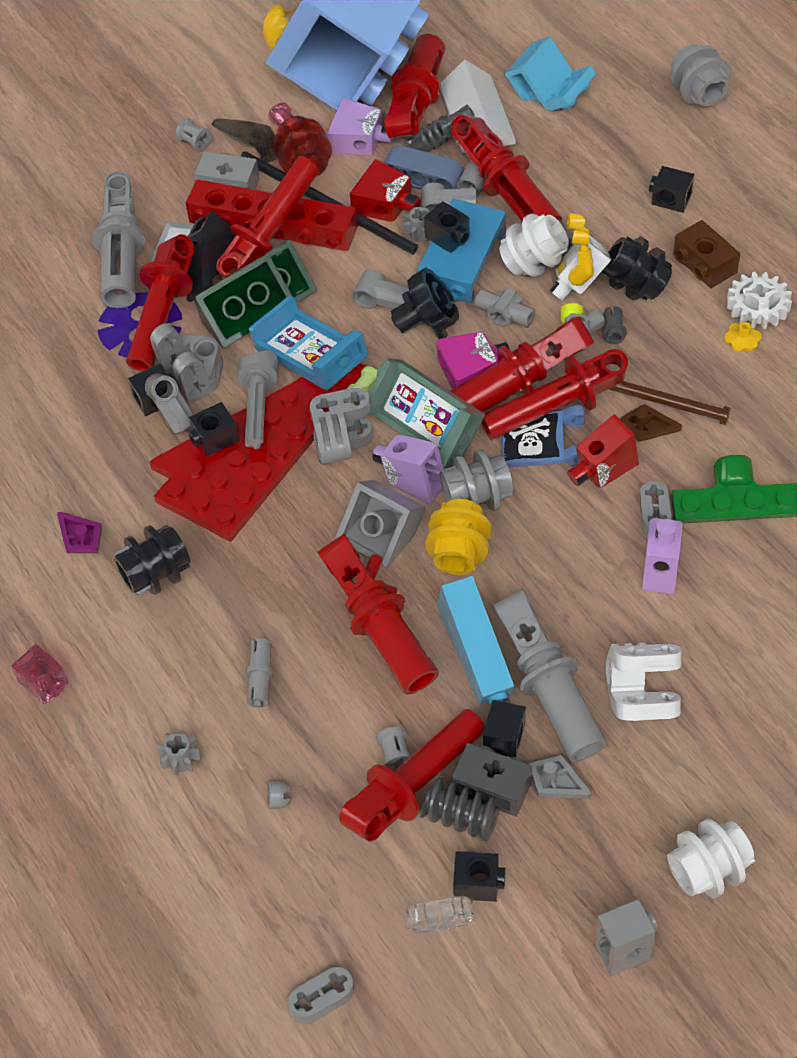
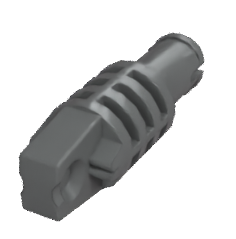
[404,104,475,152]

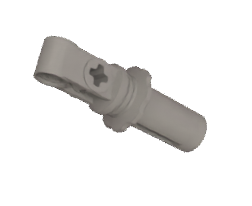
[92,171,146,308]
[493,589,607,762]

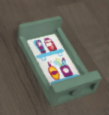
[366,359,485,469]

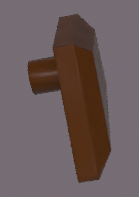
[620,404,682,442]

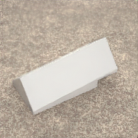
[440,59,516,153]

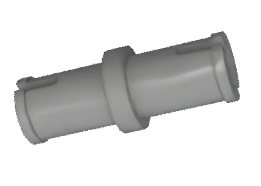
[246,638,273,708]

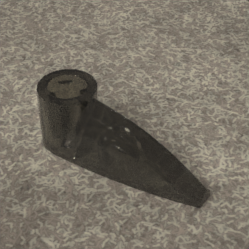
[211,118,283,162]

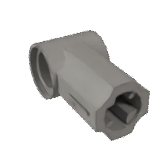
[421,183,476,212]
[352,270,409,309]
[145,373,194,434]

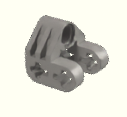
[150,323,223,401]
[310,388,373,465]

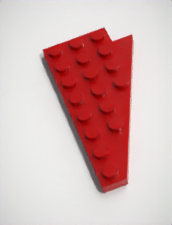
[149,363,366,542]

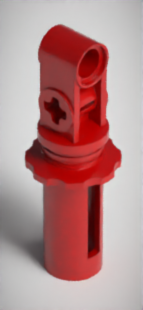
[384,34,445,138]
[451,115,562,222]
[450,316,594,412]
[317,534,439,694]

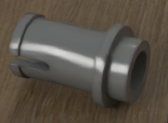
[603,306,627,344]

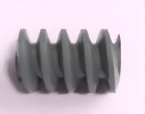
[420,777,499,842]

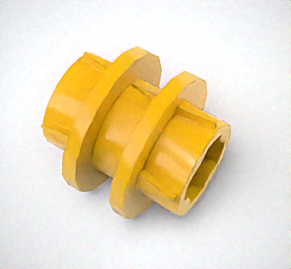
[425,498,492,575]

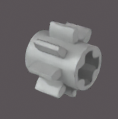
[403,207,430,242]
[157,730,201,775]

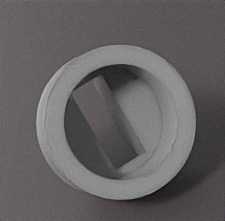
[267,781,292,809]

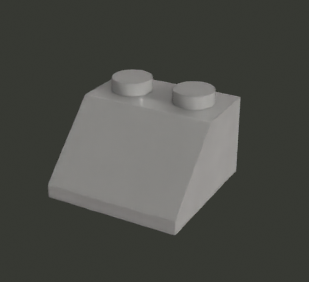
[335,480,426,567]

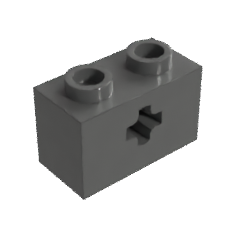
[452,743,532,817]

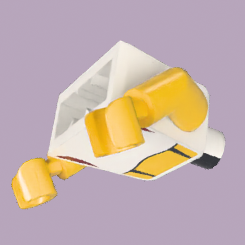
[550,213,611,300]

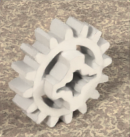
[727,272,792,329]

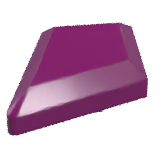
[57,512,102,553]

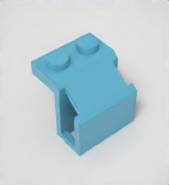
[504,36,596,111]

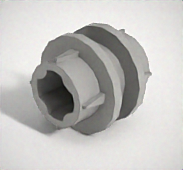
[671,44,730,106]
[440,449,513,511]

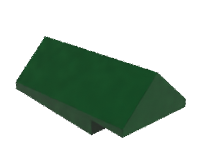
[194,240,317,348]

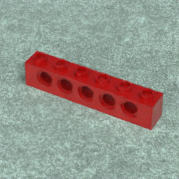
[186,179,358,251]

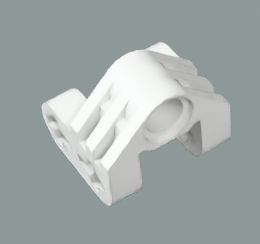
[606,642,682,721]

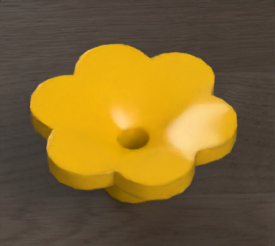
[724,322,762,352]

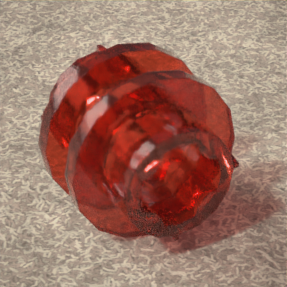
[273,116,332,177]

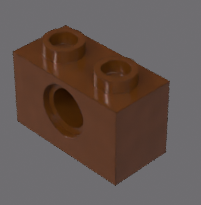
[673,220,740,289]

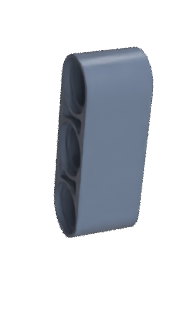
[383,145,464,190]

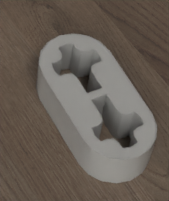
[639,481,672,536]
[288,967,354,1024]

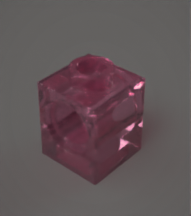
[11,644,68,704]

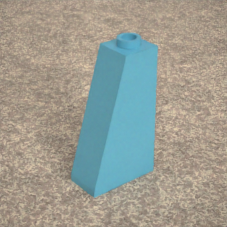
[437,576,515,706]

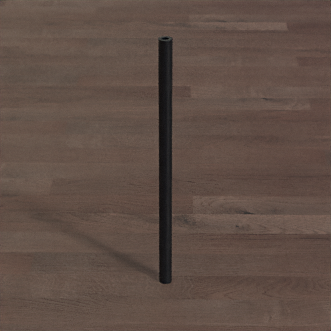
[240,151,418,255]

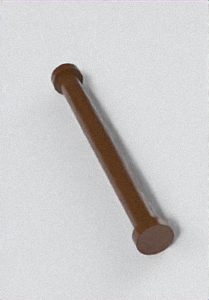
[609,381,731,425]

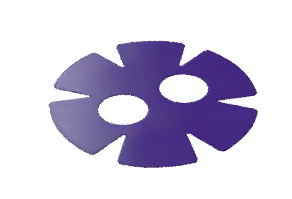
[97,292,183,357]

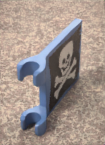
[502,405,585,467]

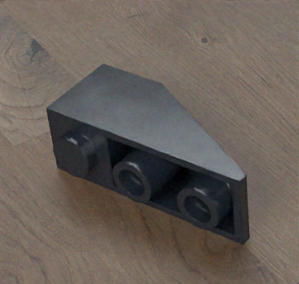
[187,210,235,302]

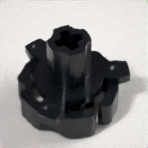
[390,267,459,339]

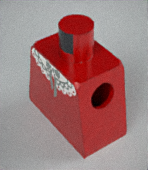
[349,159,421,222]
[567,414,639,488]

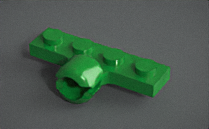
[671,455,797,524]

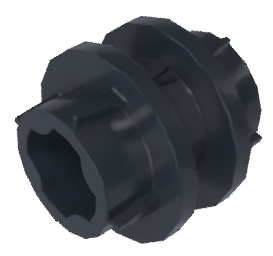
[602,236,672,301]
[114,524,191,595]

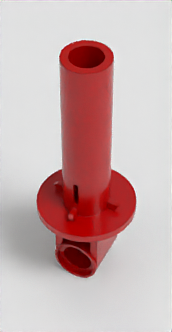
[217,156,320,279]
[126,234,194,372]
[481,349,628,440]
[339,709,485,842]

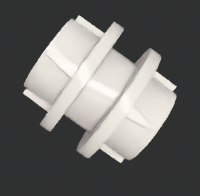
[500,213,568,277]
[667,818,755,898]

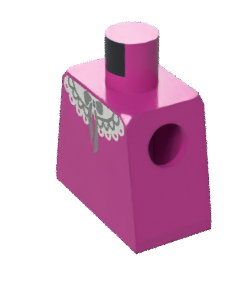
[436,332,509,389]

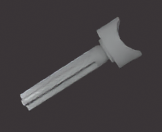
[237,349,278,449]

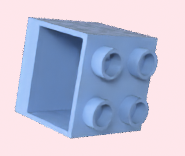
[265,0,429,110]

